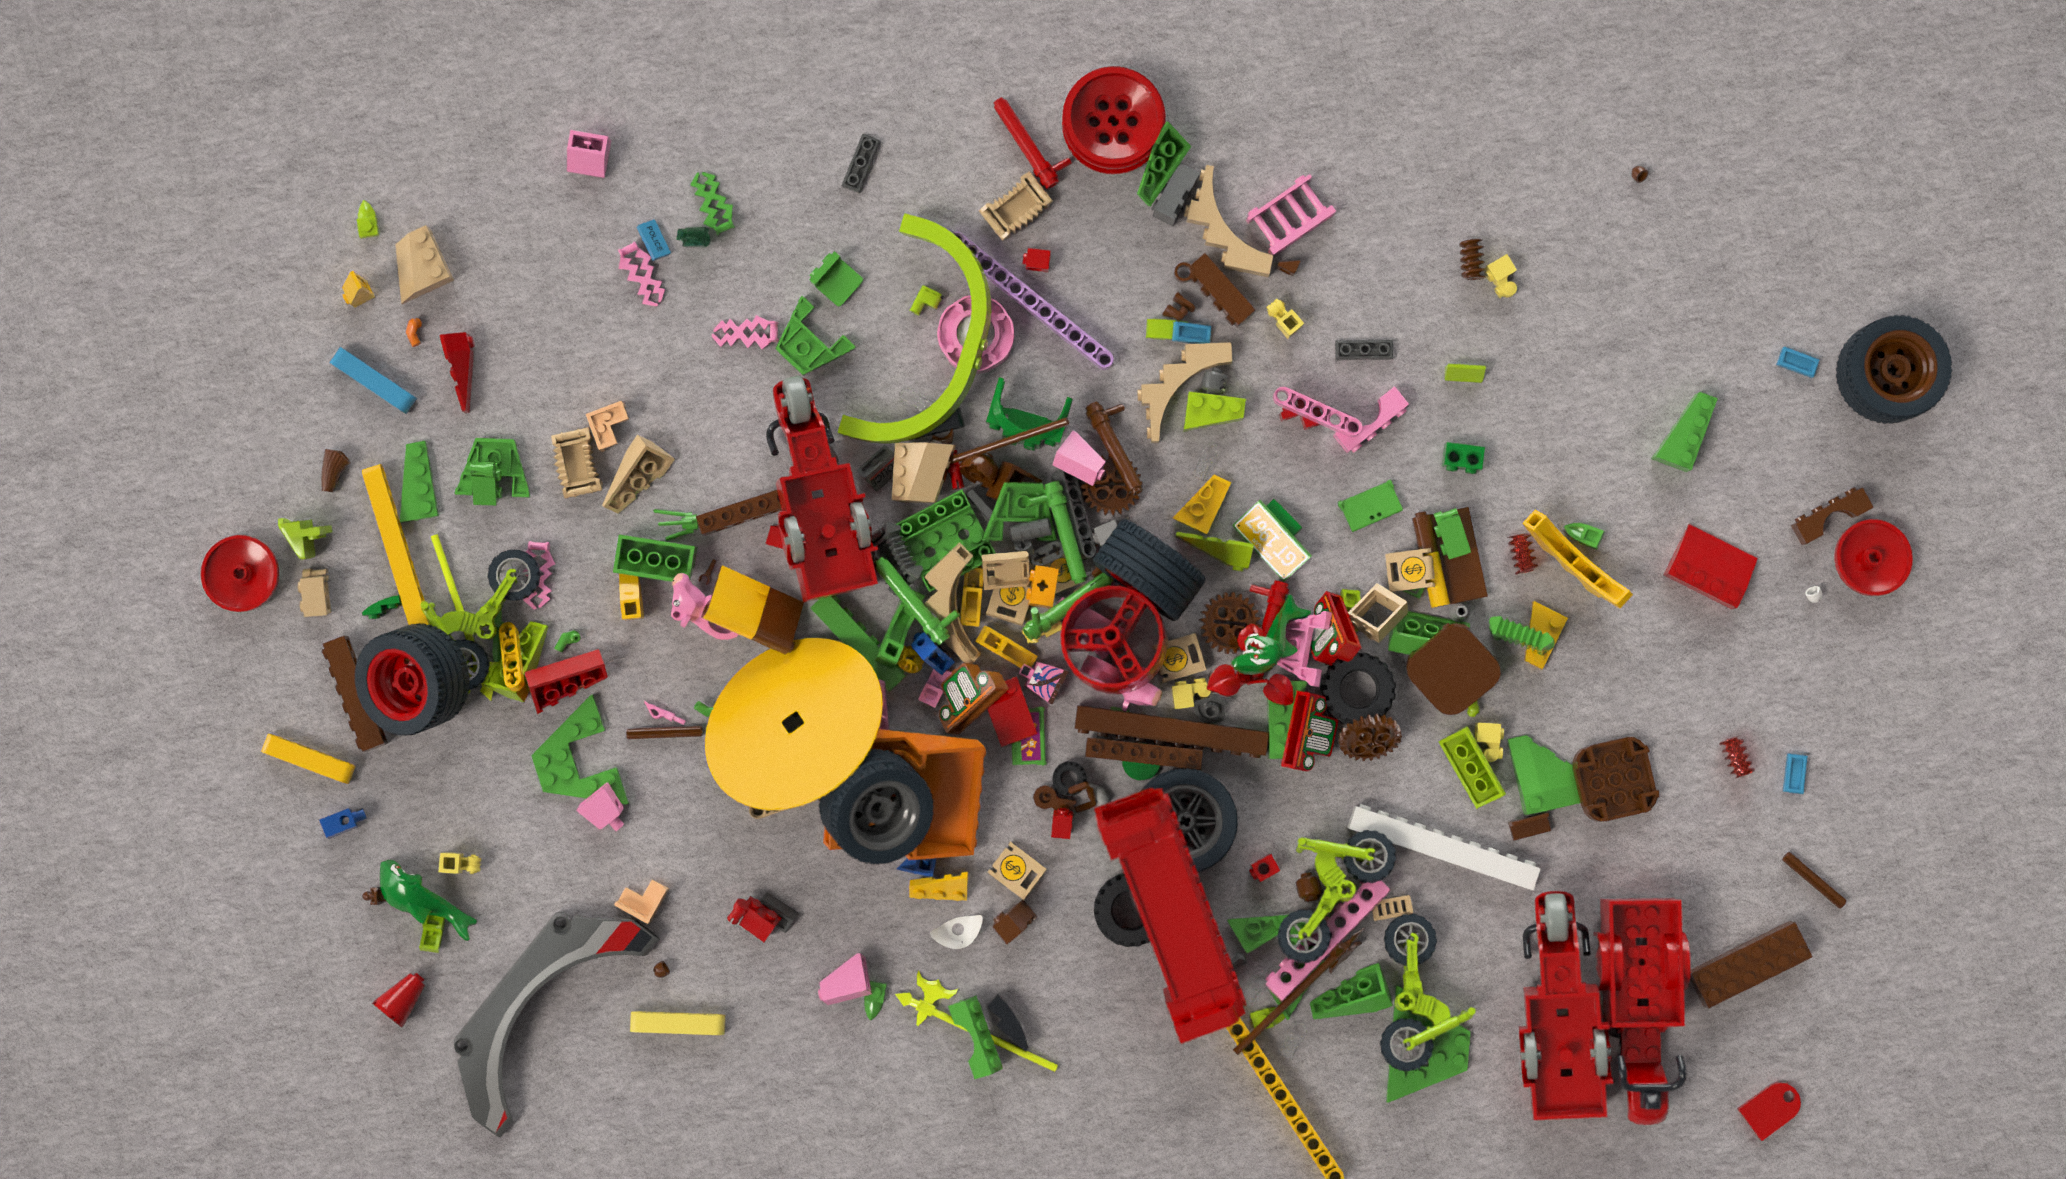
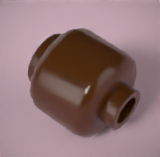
[1296,872,1323,902]

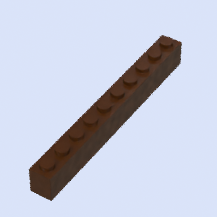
[1074,705,1269,758]

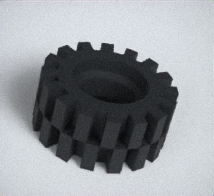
[1052,761,1087,796]

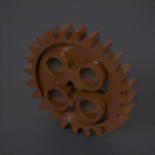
[1080,455,1143,517]
[1198,592,1261,654]
[1338,714,1402,761]

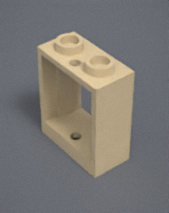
[1348,583,1408,643]

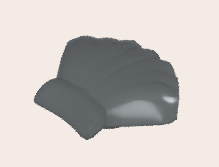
[1194,693,1228,723]

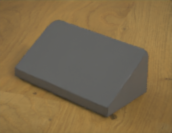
[760,892,798,933]

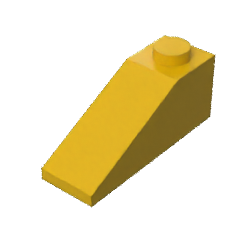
[342,271,375,308]

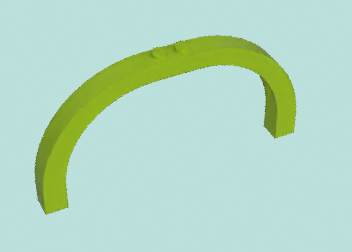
[837,213,992,444]

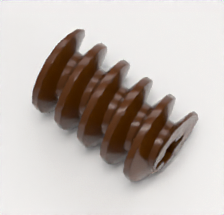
[1459,239,1486,280]

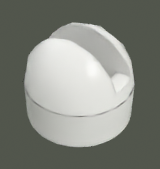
[1805,586,1823,603]

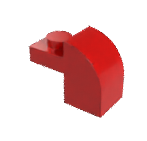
[1279,400,1322,430]

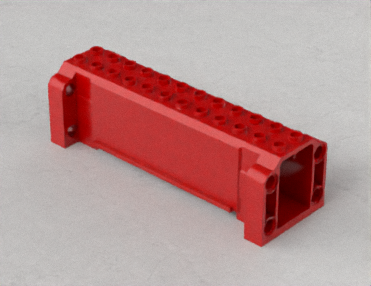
[1094,788,1247,1044]

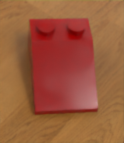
[988,677,1037,747]

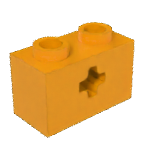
[1026,565,1059,609]

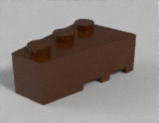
[992,899,1037,945]

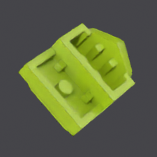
[278,518,332,560]

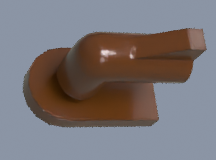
[1162,292,1196,321]

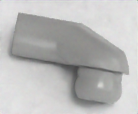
[1089,782,1109,807]

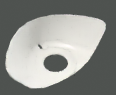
[930,915,982,949]

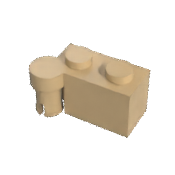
[298,568,331,617]

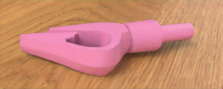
[644,701,686,725]

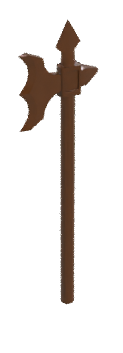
[914,417,1069,483]
[1233,928,1365,1055]

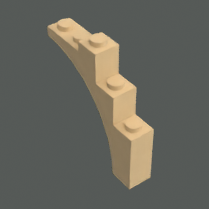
[1184,165,1273,277]
[1137,342,1232,443]
[924,542,981,664]

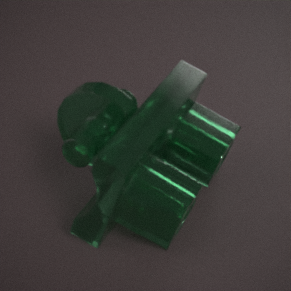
[676,227,710,248]

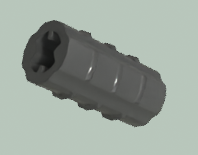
[1010,518,1052,542]

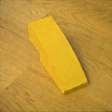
[960,566,983,627]
[975,625,1038,668]

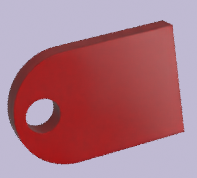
[1737,1082,1801,1141]

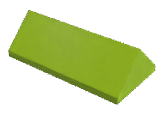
[1438,727,1506,809]

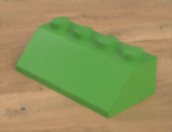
[613,534,698,582]
[1388,611,1470,655]

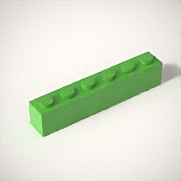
[810,595,907,692]

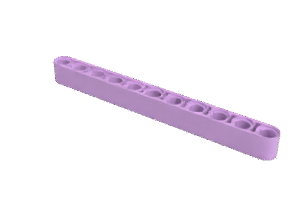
[952,232,1114,370]

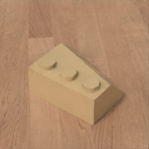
[395,225,454,304]
[892,443,956,503]

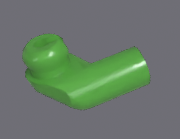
[554,631,581,653]
[694,701,713,717]

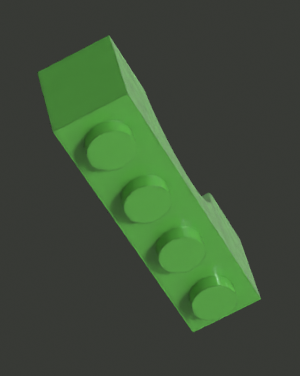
[874,590,925,669]
[948,996,1003,1079]

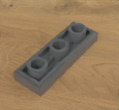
[841,133,880,193]
[1335,340,1393,360]

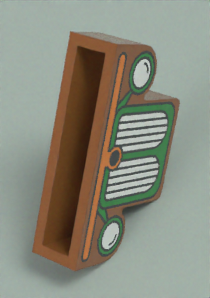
[939,663,1009,734]

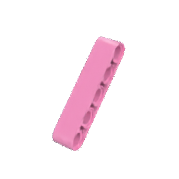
[1273,387,1362,438]

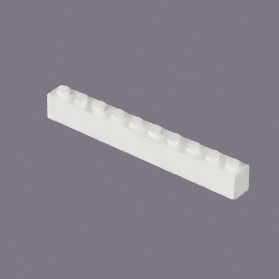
[1347,804,1541,890]

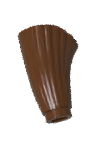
[321,449,351,492]

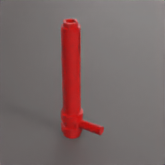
[993,97,1071,190]
[1249,580,1290,684]

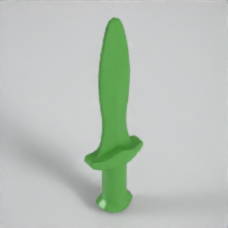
[489,605,505,662]

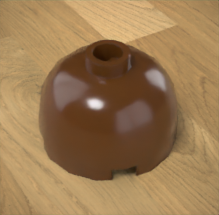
[959,452,998,488]

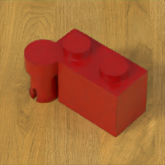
[727,896,782,943]

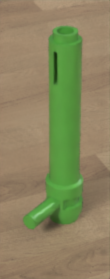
[1027,481,1087,584]
[874,557,960,646]
[1022,573,1113,640]

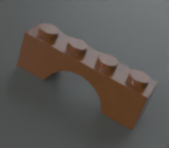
[1791,487,1874,545]

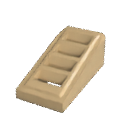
[1372,895,1413,921]

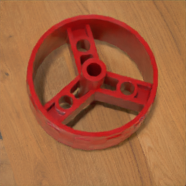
[1060,586,1168,694]

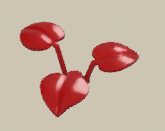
[1207,623,1294,705]

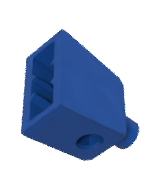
[911,632,955,675]
[319,808,367,839]

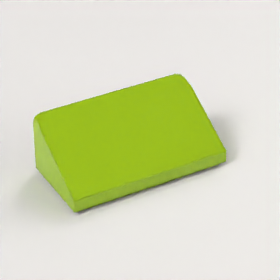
[1444,363,1486,383]

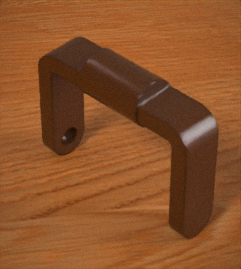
[1068,782,1096,813]

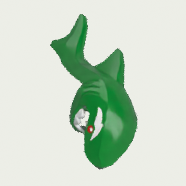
[1231,595,1311,675]
[380,860,477,941]

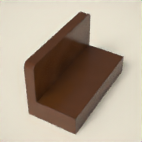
[1508,812,1551,841]

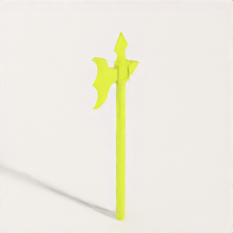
[431,534,498,701]
[895,971,1058,1072]

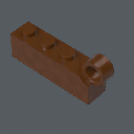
[1174,253,1255,327]

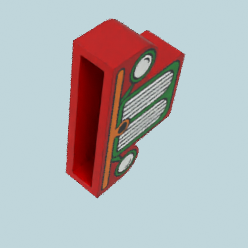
[1310,591,1362,666]
[1281,691,1338,772]

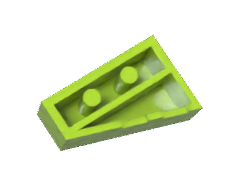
[1183,392,1246,432]

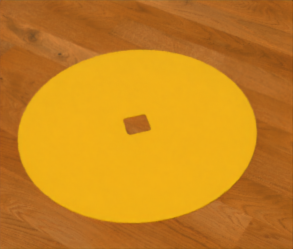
[705,638,883,810]

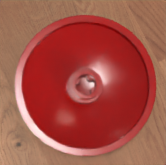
[1834,519,1913,596]
[201,535,279,612]

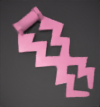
[618,241,665,307]
[711,315,779,350]
[523,541,555,610]

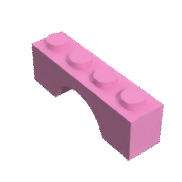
[1333,386,1409,453]

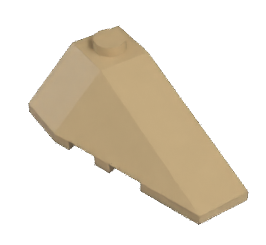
[602,435,675,513]

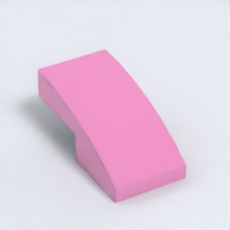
[918,669,952,708]

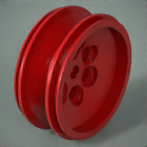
[1062,66,1166,175]

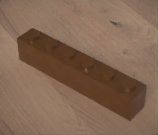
[322,636,388,752]

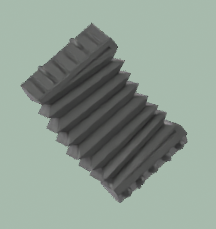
[871,521,924,595]

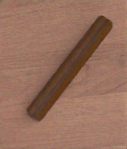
[626,726,703,739]
[1782,852,1846,909]

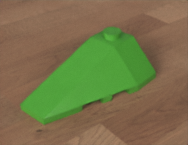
[1137,122,1191,207]
[1310,963,1393,1019]

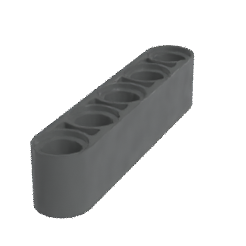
[1051,469,1096,561]

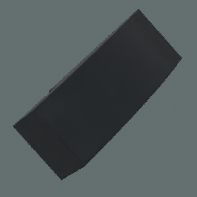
[987,994,1028,1052]

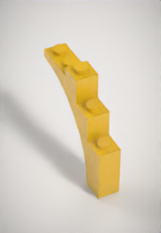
[1522,510,1633,609]

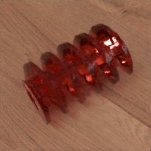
[1507,533,1539,575]
[1719,735,1755,779]

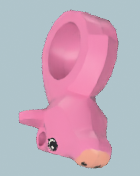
[671,573,739,640]
[1080,655,1162,712]

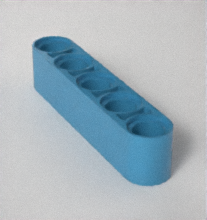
[329,347,417,414]

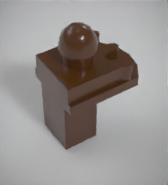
[362,887,387,905]

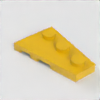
[1172,475,1231,535]
[1524,601,1568,670]
[909,872,968,901]

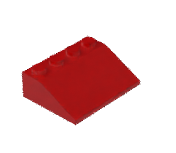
[1663,524,1758,609]

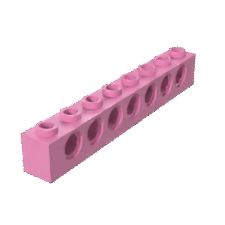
[1265,881,1390,1002]

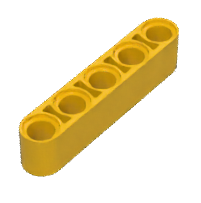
[261,733,356,784]

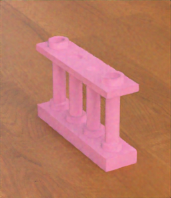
[1246,174,1336,257]

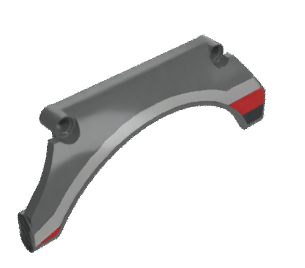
[454,912,660,1138]

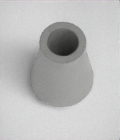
[1449,603,1468,622]

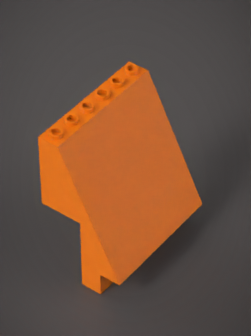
[823,729,986,860]

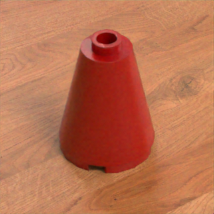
[372,973,425,1028]

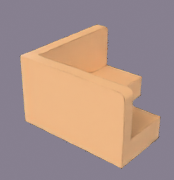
[586,401,629,452]
[614,879,669,924]

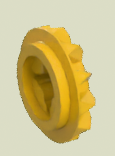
[897,645,924,673]

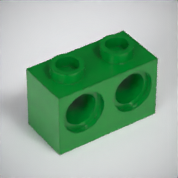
[1441,442,1485,474]

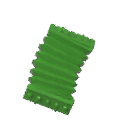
[1489,616,1555,656]

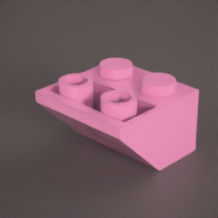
[567,130,611,178]

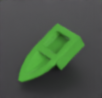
[1564,523,1605,550]
[864,981,887,1020]

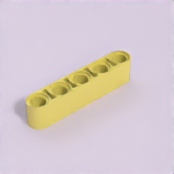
[630,1011,725,1035]

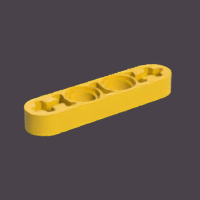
[499,622,525,692]

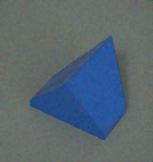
[897,858,937,877]

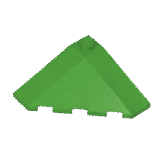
[1507,735,1581,815]

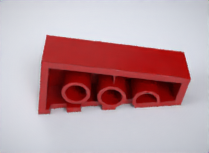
[524,649,608,714]

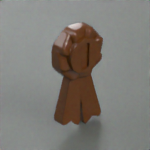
[1033,785,1076,817]

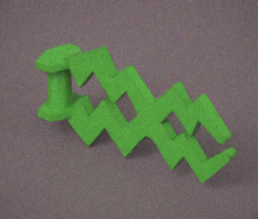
[690,172,735,235]

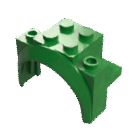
[986,377,1073,451]

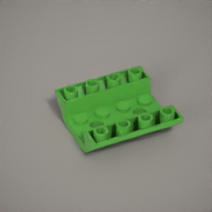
[896,489,996,593]

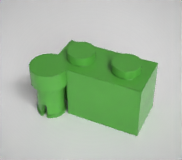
[470,462,503,506]
[1434,508,1471,559]

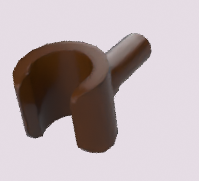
[698,559,717,585]

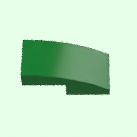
[1267,499,1302,536]
[362,595,402,619]

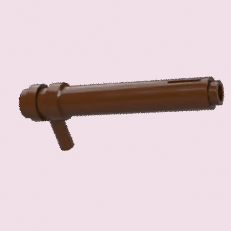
[1085,402,1143,496]

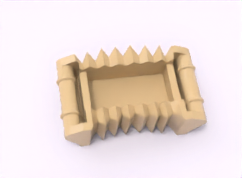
[979,171,1053,241]
[551,427,603,499]

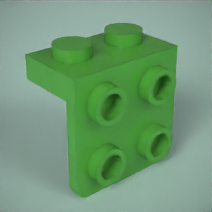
[809,251,863,307]

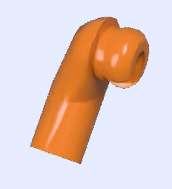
[406,318,422,347]

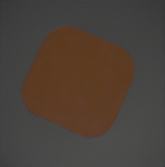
[1406,623,1501,715]
[1572,737,1659,822]

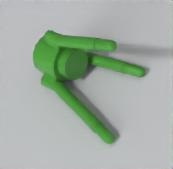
[653,509,698,540]

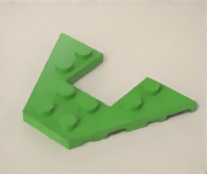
[531,694,629,804]
[1227,915,1325,1020]
[1386,985,1470,1103]

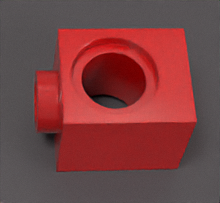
[1022,248,1051,273]
[1051,808,1073,839]
[1249,853,1280,882]

